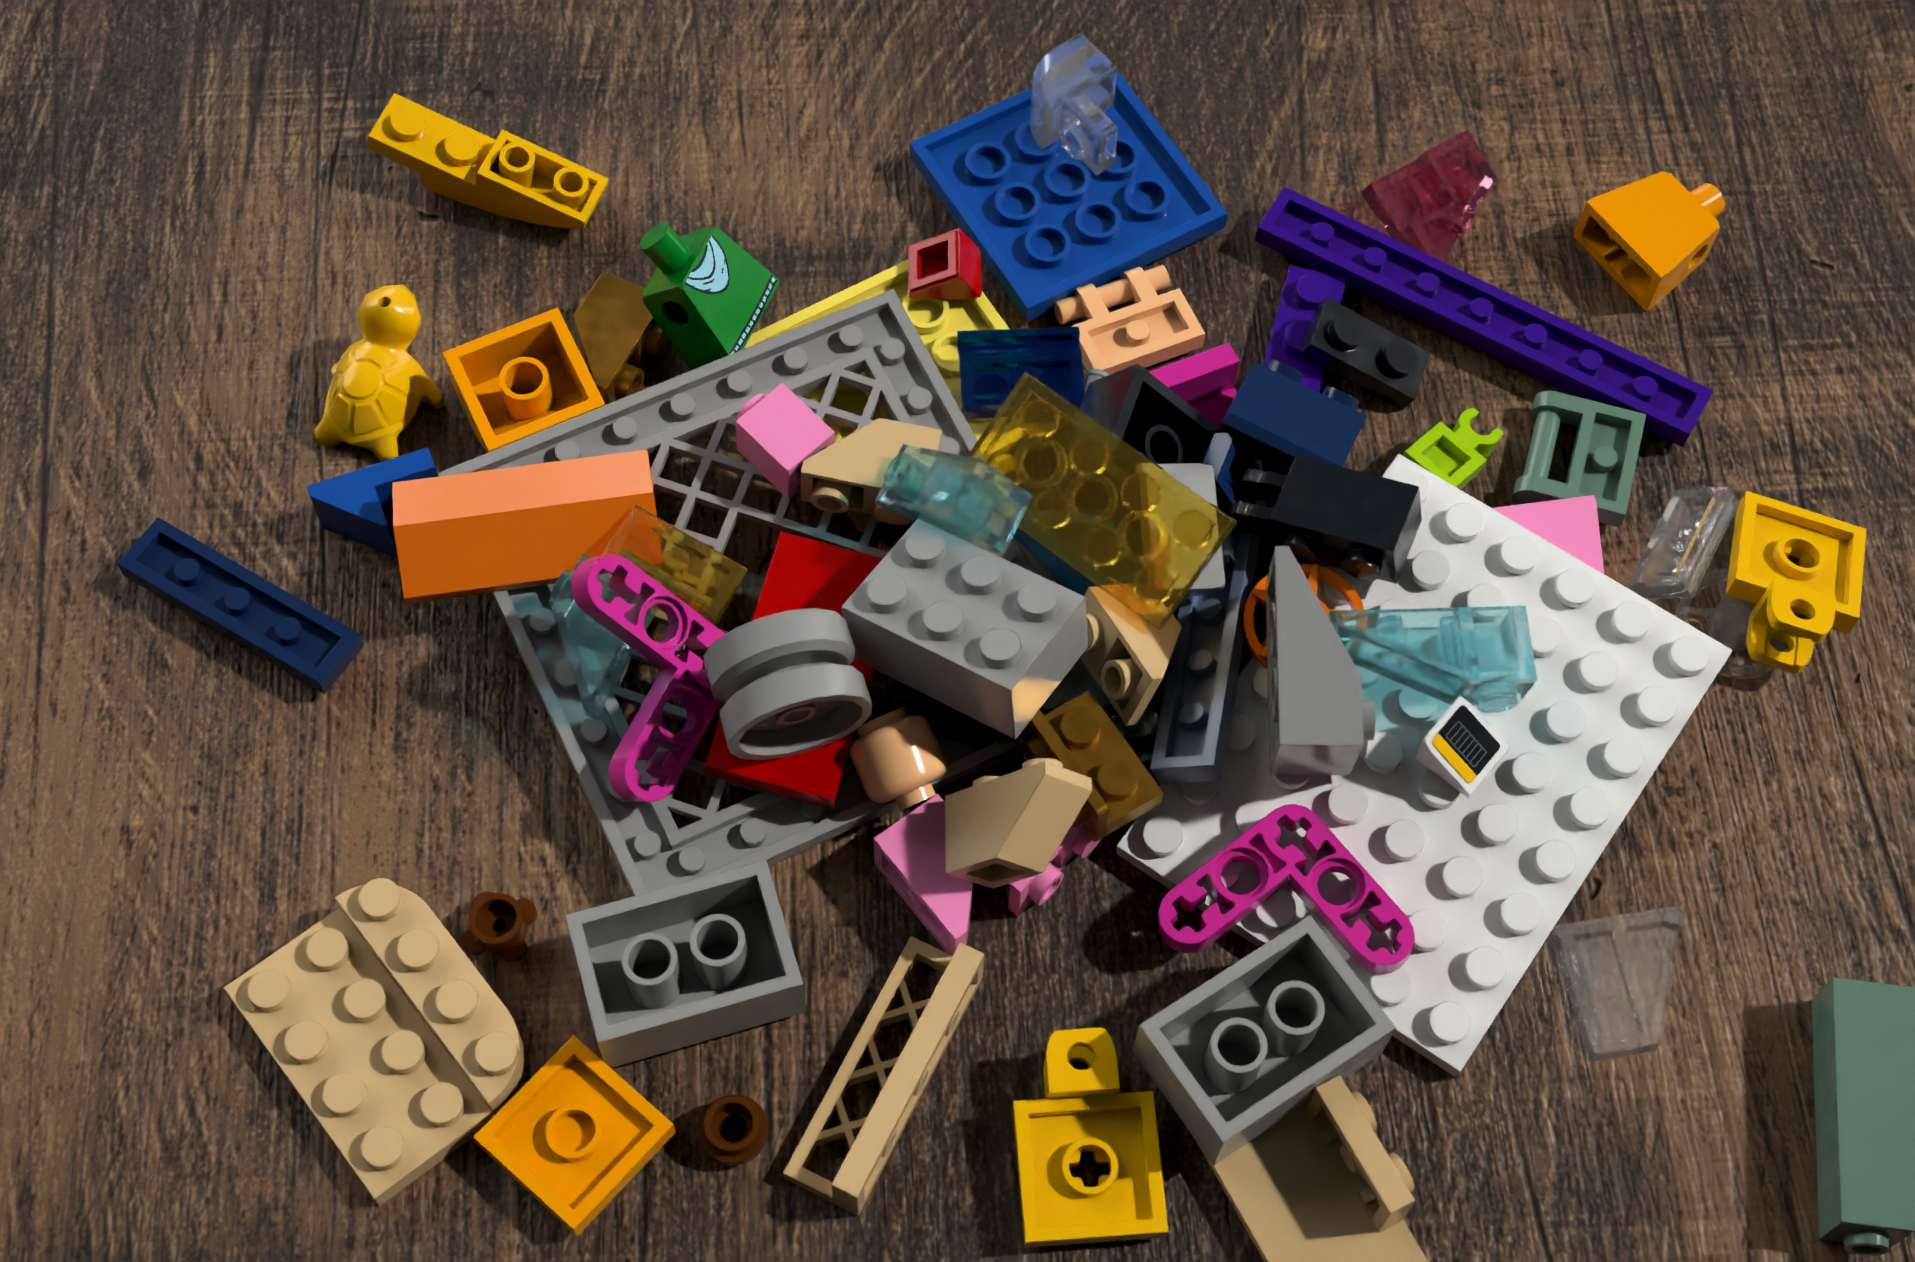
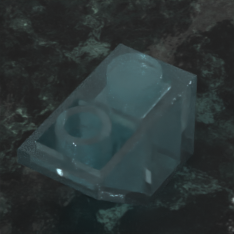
[875,444,1033,554]

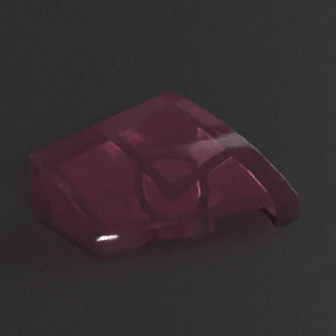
[1360,129,1497,263]

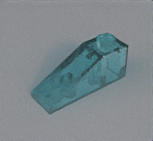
[1328,606,1538,713]

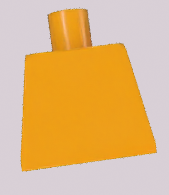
[1573,171,1725,312]

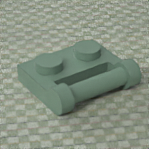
[1512,391,1646,527]

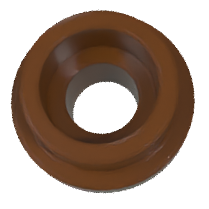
[698,1094,769,1166]

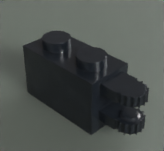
[1226,456,1422,584]

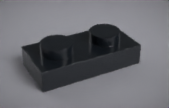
[1300,297,1430,409]

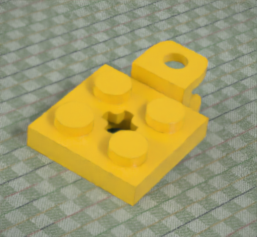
[1726,491,1866,674]
[1012,1027,1169,1248]

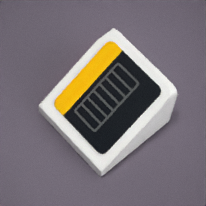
[1415,696,1510,798]

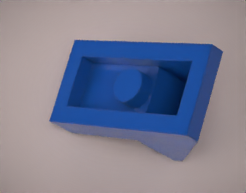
[307,447,438,557]

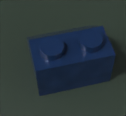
[1221,359,1367,468]

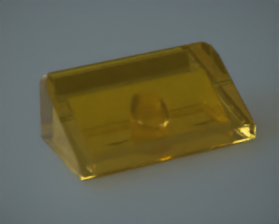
[601,505,748,626]

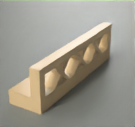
[783,936,985,1216]

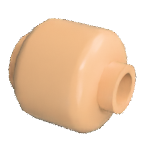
[849,707,947,811]

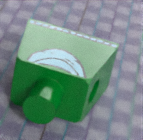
[639,222,780,370]

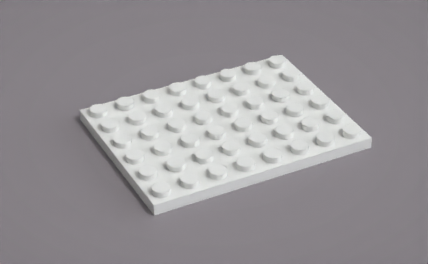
[1116,453,1733,1078]

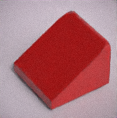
[908,228,982,300]

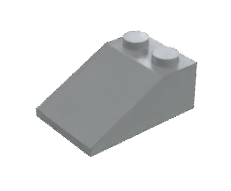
[1265,546,1375,775]

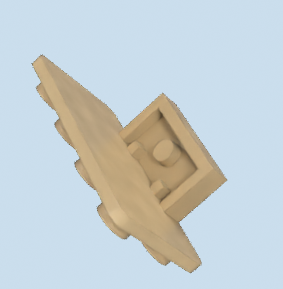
[1195,1075,1428,1262]

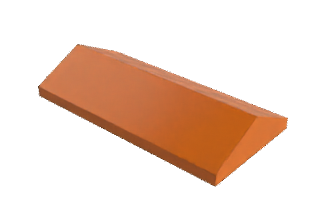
[392,450,664,604]

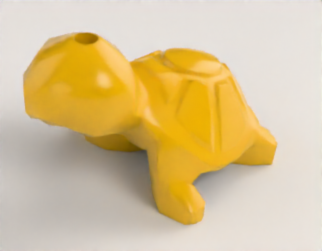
[314,284,443,462]

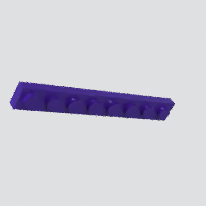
[1255,187,1713,447]

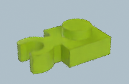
[1402,408,1503,490]

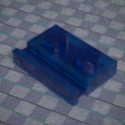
[957,327,1085,419]

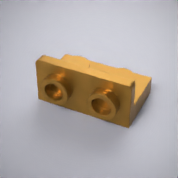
[1019,690,1163,842]

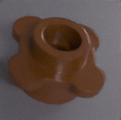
[461,891,537,962]

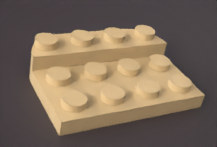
[224,878,525,1206]

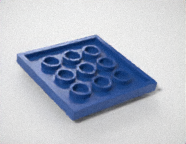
[909,54,1228,322]

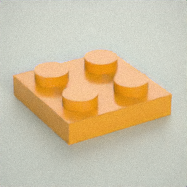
[473,1035,676,1237]

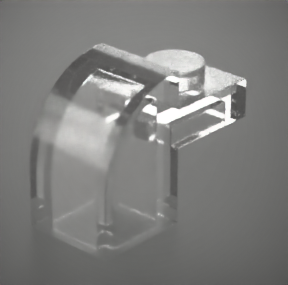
[1030,32,1118,176]

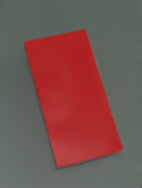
[705,531,883,809]

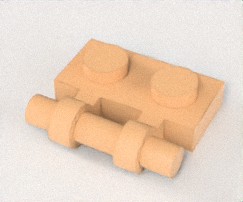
[1054,265,1205,374]

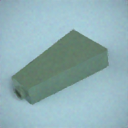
[1811,977,1915,1255]

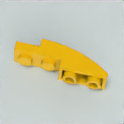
[368,93,609,229]

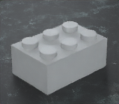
[841,519,1088,740]
[565,860,806,1068]
[1132,915,1396,1165]

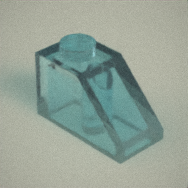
[549,554,657,720]

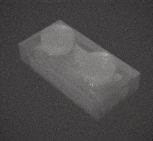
[1628,486,1739,599]

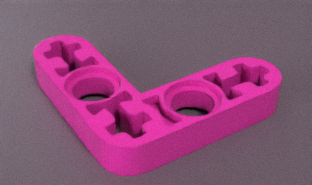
[572,555,725,802]
[1157,804,1415,974]

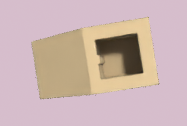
[801,418,942,526]
[1080,583,1182,726]
[945,758,1092,889]

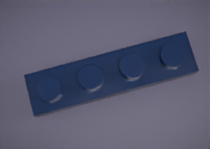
[117,517,364,694]

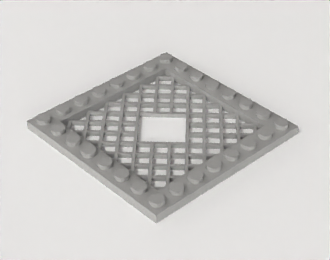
[437,289,1115,896]

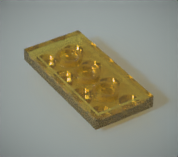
[952,372,1237,629]

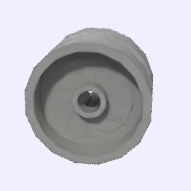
[703,608,872,760]

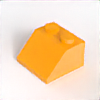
[443,307,606,453]

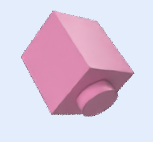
[735,383,835,499]

